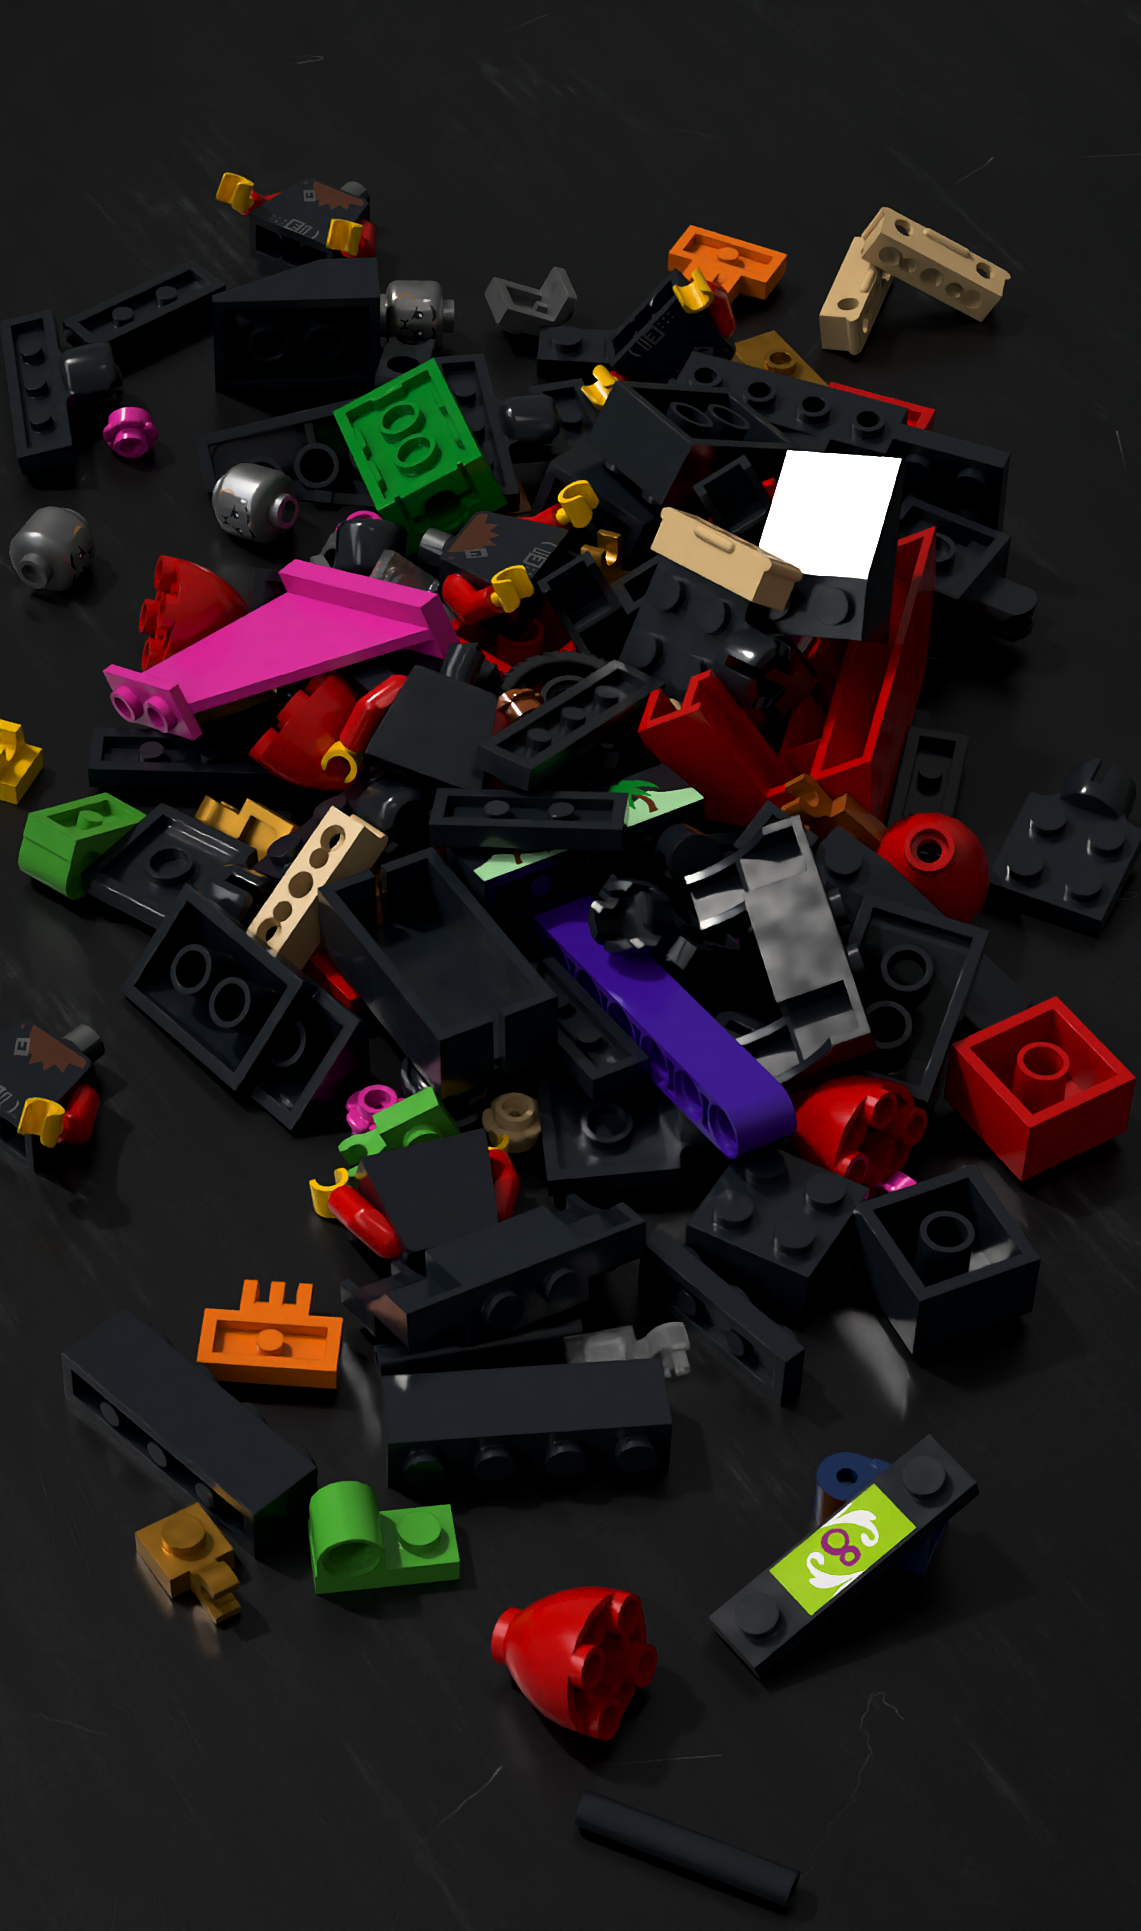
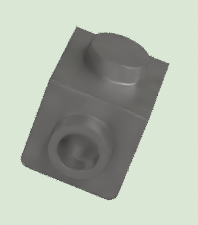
[484,267,577,337]

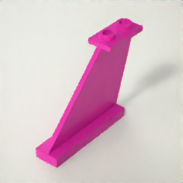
[103,559,461,741]

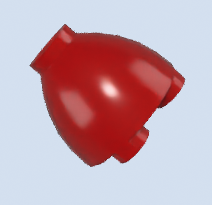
[139,555,247,672]
[248,669,368,792]
[874,812,990,924]
[789,1075,927,1200]
[491,1586,657,1741]

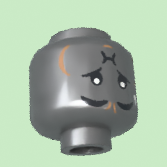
[380,280,454,350]
[212,463,299,543]
[9,506,96,591]

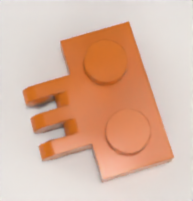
[667,225,787,304]
[196,1279,343,1389]

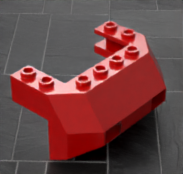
[637,478,936,827]

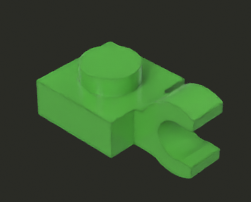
[338,1086,460,1183]

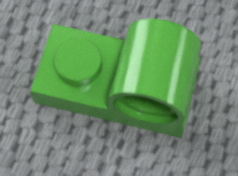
[18,792,147,900]
[307,1481,460,1594]

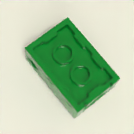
[333,358,508,558]

